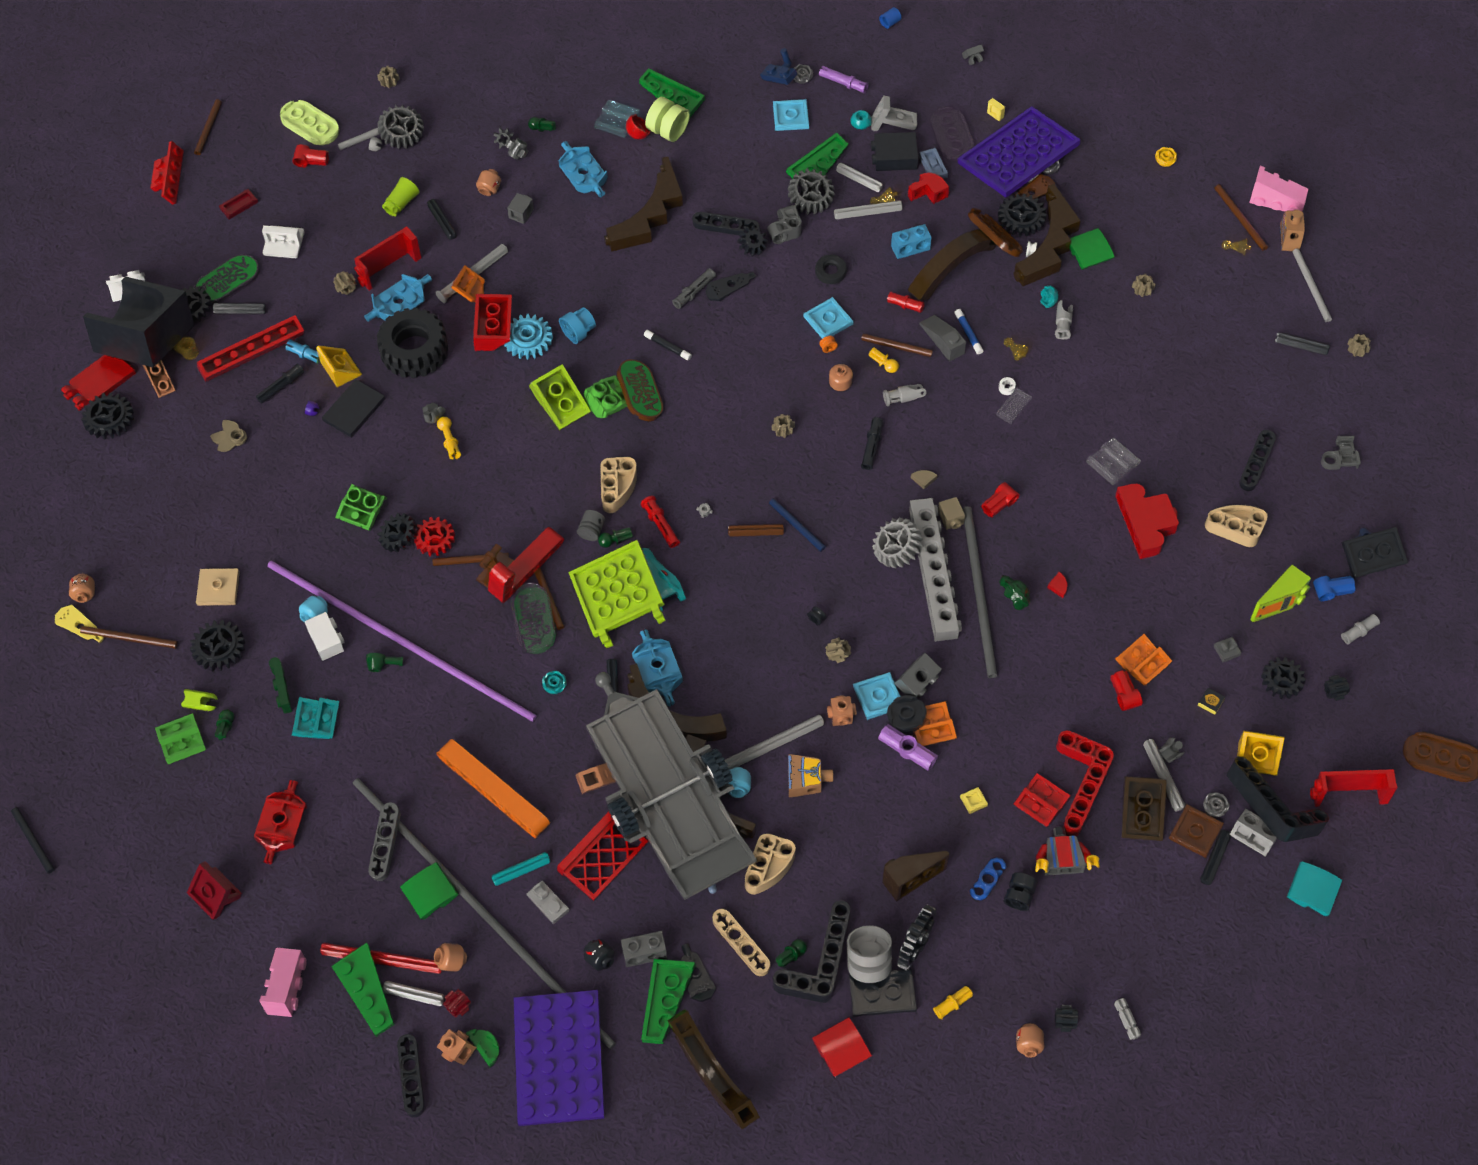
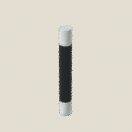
[644,330,692,361]

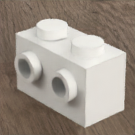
[304,612,345,661]

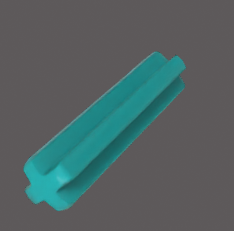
[491,852,550,886]

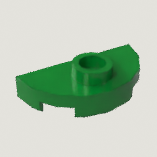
[466,1029,499,1068]

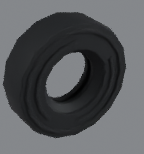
[815,254,847,284]

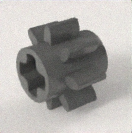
[494,127,514,148]
[506,138,529,160]

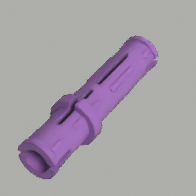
[819,66,869,93]

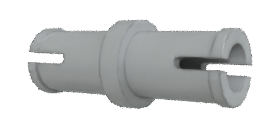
[1341,614,1380,644]

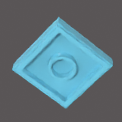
[773,99,809,131]
[803,297,853,339]
[853,672,900,720]

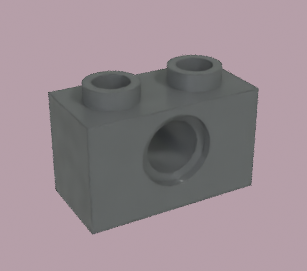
[894,653,942,698]

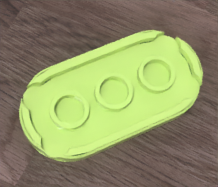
[280,100,339,145]

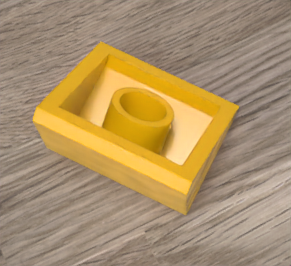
[316,346,362,387]
[1237,731,1284,776]

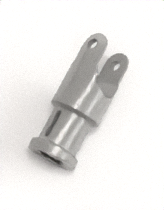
[1055,300,1073,340]
[883,384,926,406]

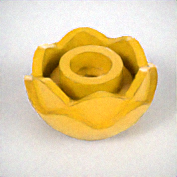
[1155,147,1177,167]

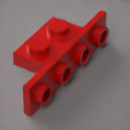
[151,141,184,205]

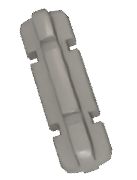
[1114,998,1141,1040]

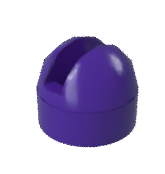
[305,400,320,416]

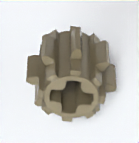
[377,66,399,88]
[333,271,357,295]
[1132,274,1155,297]
[1348,334,1371,357]
[772,414,795,438]
[825,638,851,663]

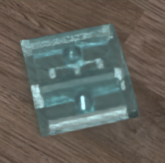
[594,100,640,138]

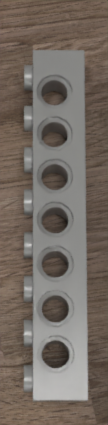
[909,498,962,642]

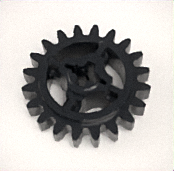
[998,193,1047,237]
[81,392,134,440]
[190,620,245,671]

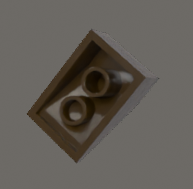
[1121,776,1167,841]
[882,851,949,902]

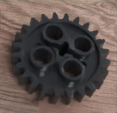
[897,904,937,970]

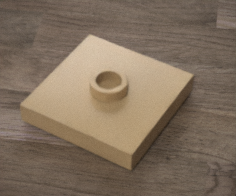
[196,568,239,606]

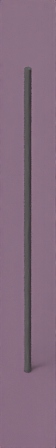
[353,778,616,1049]

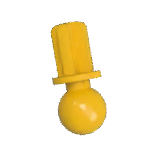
[868,347,899,373]

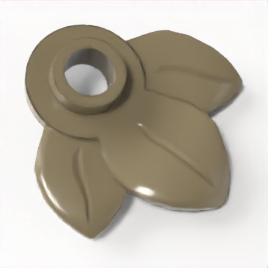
[210,420,247,452]

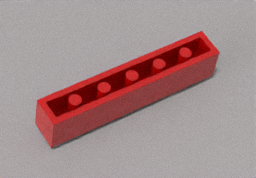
[197,315,304,382]

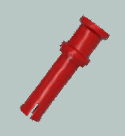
[640,496,680,548]

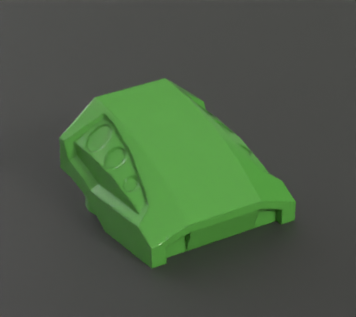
[584,375,627,418]
[335,484,387,531]

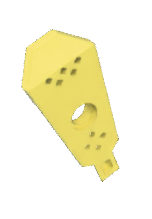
[55,605,104,643]

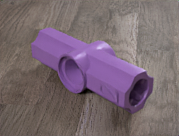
[878,724,938,771]

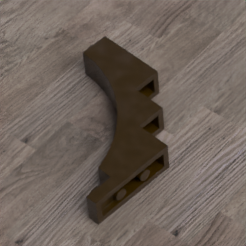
[604,157,683,252]
[1013,184,1080,286]

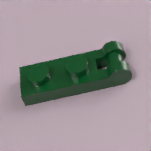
[269,657,292,714]

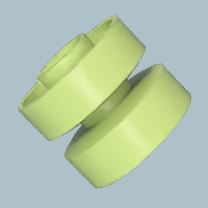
[645,97,690,142]

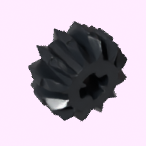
[737,226,768,257]

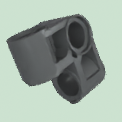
[767,205,802,244]

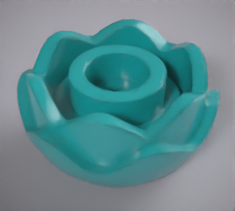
[851,110,872,129]
[1040,285,1058,308]
[542,671,566,694]

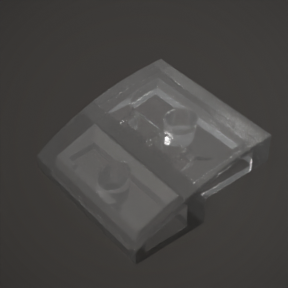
[1086,438,1141,485]

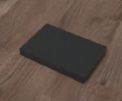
[322,379,385,438]
[1341,527,1408,579]
[849,969,917,1017]

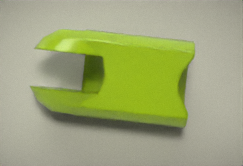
[181,689,218,711]

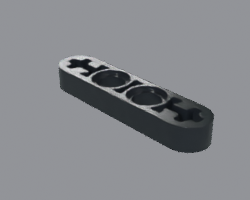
[692,212,759,235]
[1239,430,1276,491]
[397,1034,425,1117]

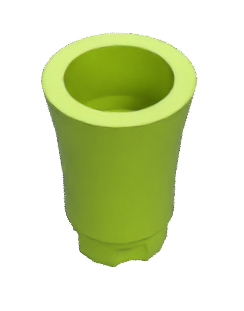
[382,177,420,216]

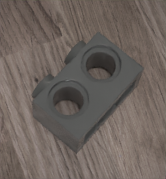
[621,931,667,968]

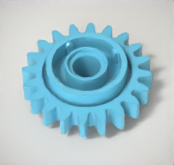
[504,314,553,360]

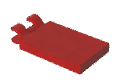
[61,355,136,411]

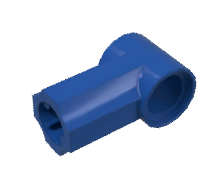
[1313,576,1355,601]

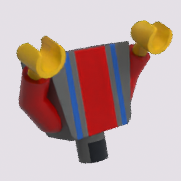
[1035,827,1100,876]

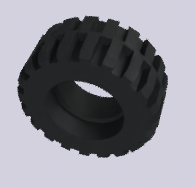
[377,308,448,378]

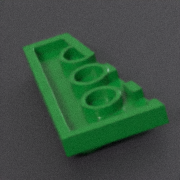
[786,133,848,179]
[331,943,395,1037]

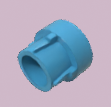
[559,307,596,344]

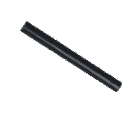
[11,807,55,874]

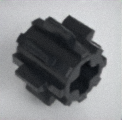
[1324,675,1350,701]
[1055,1005,1078,1032]

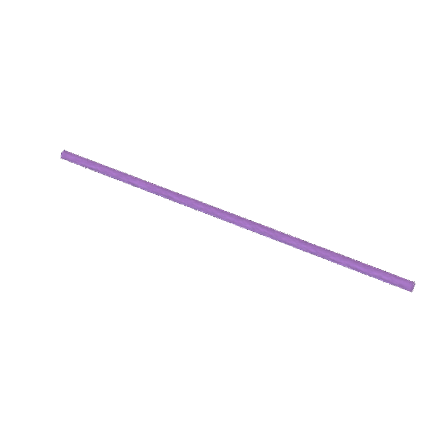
[267,560,537,722]

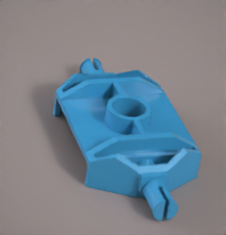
[559,141,608,197]
[364,274,432,322]
[632,630,683,706]

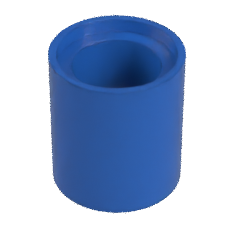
[879,7,901,29]

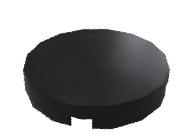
[887,695,927,733]

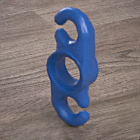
[970,857,1007,901]

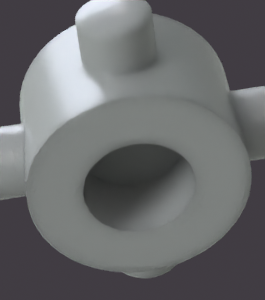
[696,503,713,518]

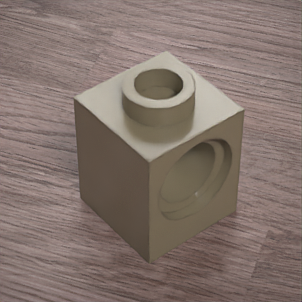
[938,497,965,530]

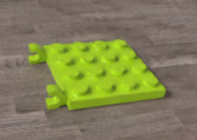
[568,540,666,648]

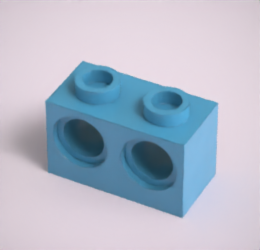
[891,224,931,259]

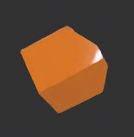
[451,265,485,302]

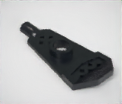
[706,272,756,301]
[681,943,716,1002]

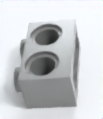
[1230,809,1277,857]

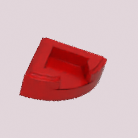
[1047,572,1067,598]

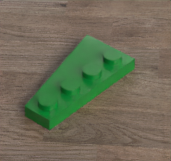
[639,68,705,119]
[641,959,696,1044]

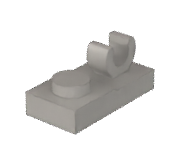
[526,881,569,924]

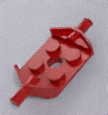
[254,780,307,864]

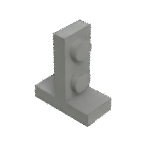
[871,95,917,131]

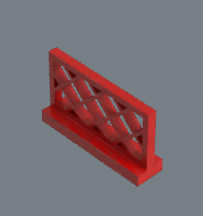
[557,811,648,901]

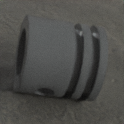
[577,510,605,541]

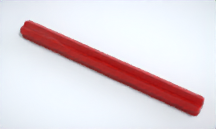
[320,943,442,974]

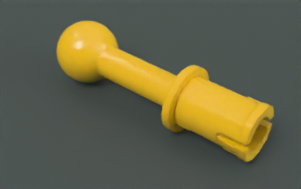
[437,416,461,460]

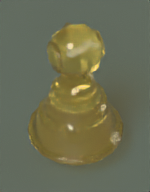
[870,187,897,204]
[1222,238,1251,256]
[1004,337,1028,360]

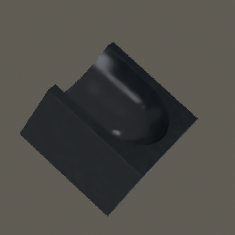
[83,276,194,367]

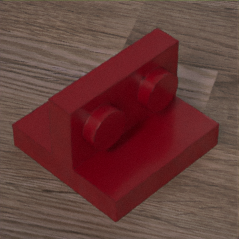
[187,861,242,920]

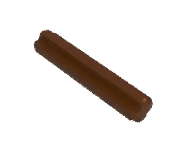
[728,524,784,537]

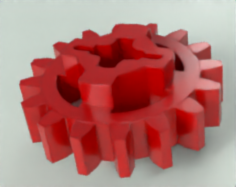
[414,517,455,556]

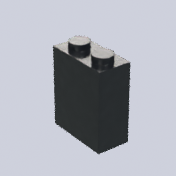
[871,132,918,171]

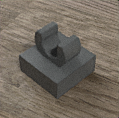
[962,44,984,65]
[1214,637,1241,662]

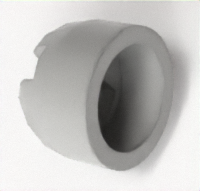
[369,137,382,151]

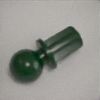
[528,117,556,132]
[598,528,633,548]
[215,709,235,740]
[776,939,807,967]

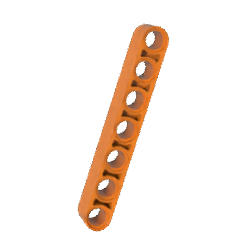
[436,739,550,838]

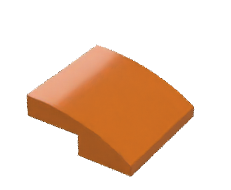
[1115,634,1172,686]
[913,701,957,746]

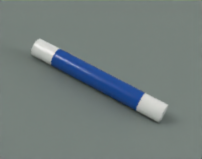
[955,309,983,354]

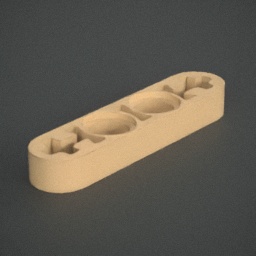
[713,909,770,976]

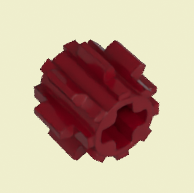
[443,989,471,1018]

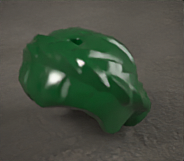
[999,575,1030,610]

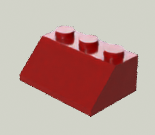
[473,294,512,351]

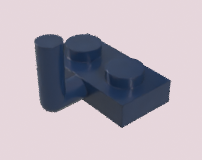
[760,48,797,85]

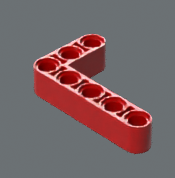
[488,527,564,603]
[1056,730,1114,836]

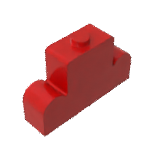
[1115,483,1179,559]

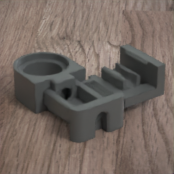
[1321,436,1361,470]

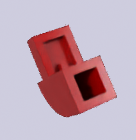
[908,173,949,204]

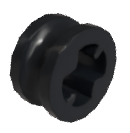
[807,606,826,625]

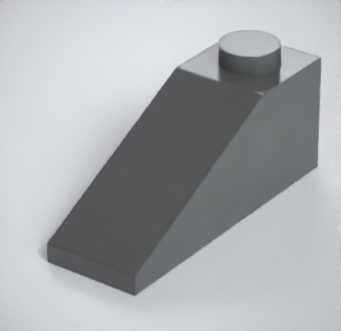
[919,315,966,362]

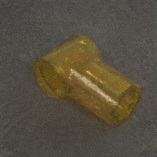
[171,337,199,360]

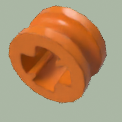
[819,336,838,353]

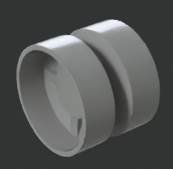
[847,926,892,983]

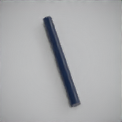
[769,498,826,552]

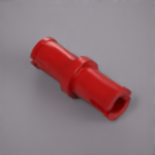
[887,292,924,313]

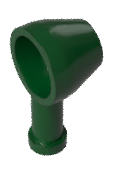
[366,653,403,672]

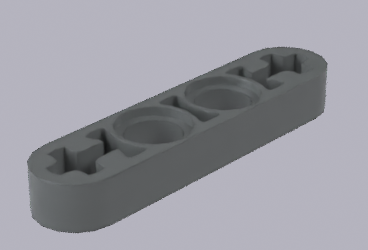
[368,802,401,881]

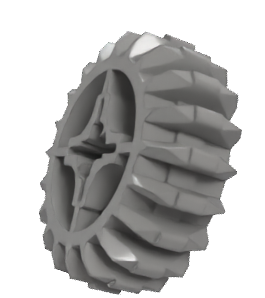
[872,517,923,569]

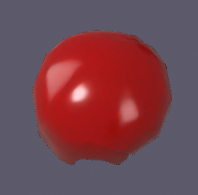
[626,114,651,140]

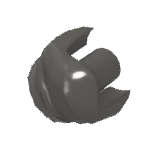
[422,402,446,424]
[1159,737,1185,763]

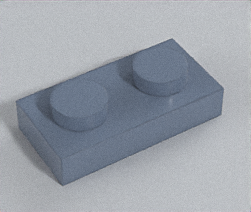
[919,148,948,179]

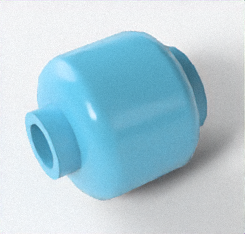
[299,596,328,622]
[728,767,751,798]

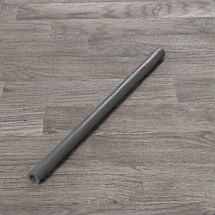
[963,507,997,678]

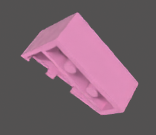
[1250,165,1308,211]
[260,948,306,1017]

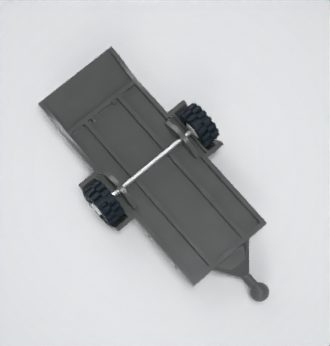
[586,672,757,900]

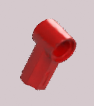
[293,144,329,167]
[981,482,1020,518]
[1110,670,1143,711]

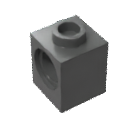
[507,193,534,224]

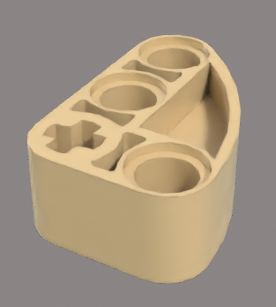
[601,457,637,513]
[1205,505,1268,547]
[745,834,796,895]

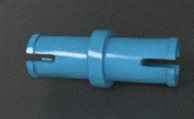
[286,339,320,364]

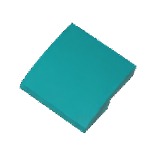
[291,697,339,739]
[1287,861,1342,916]

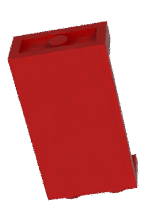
[354,226,421,291]
[1310,769,1397,807]

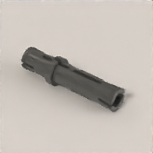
[672,268,716,309]

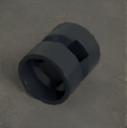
[1004,872,1038,911]

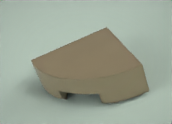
[911,470,937,489]

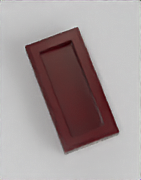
[219,189,258,220]

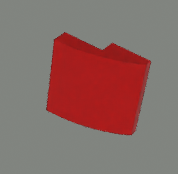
[1013,773,1071,827]
[812,1017,872,1077]

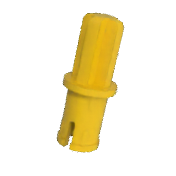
[933,986,973,1019]

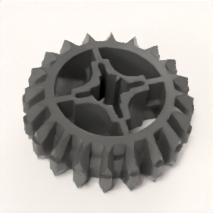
[377,104,424,149]
[788,168,835,215]

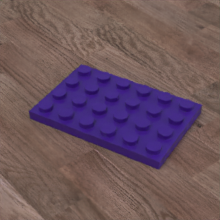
[958,106,1080,198]
[514,990,605,1126]

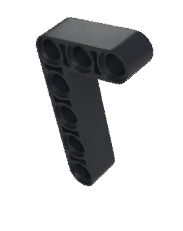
[1226,757,1329,842]
[773,901,850,1003]

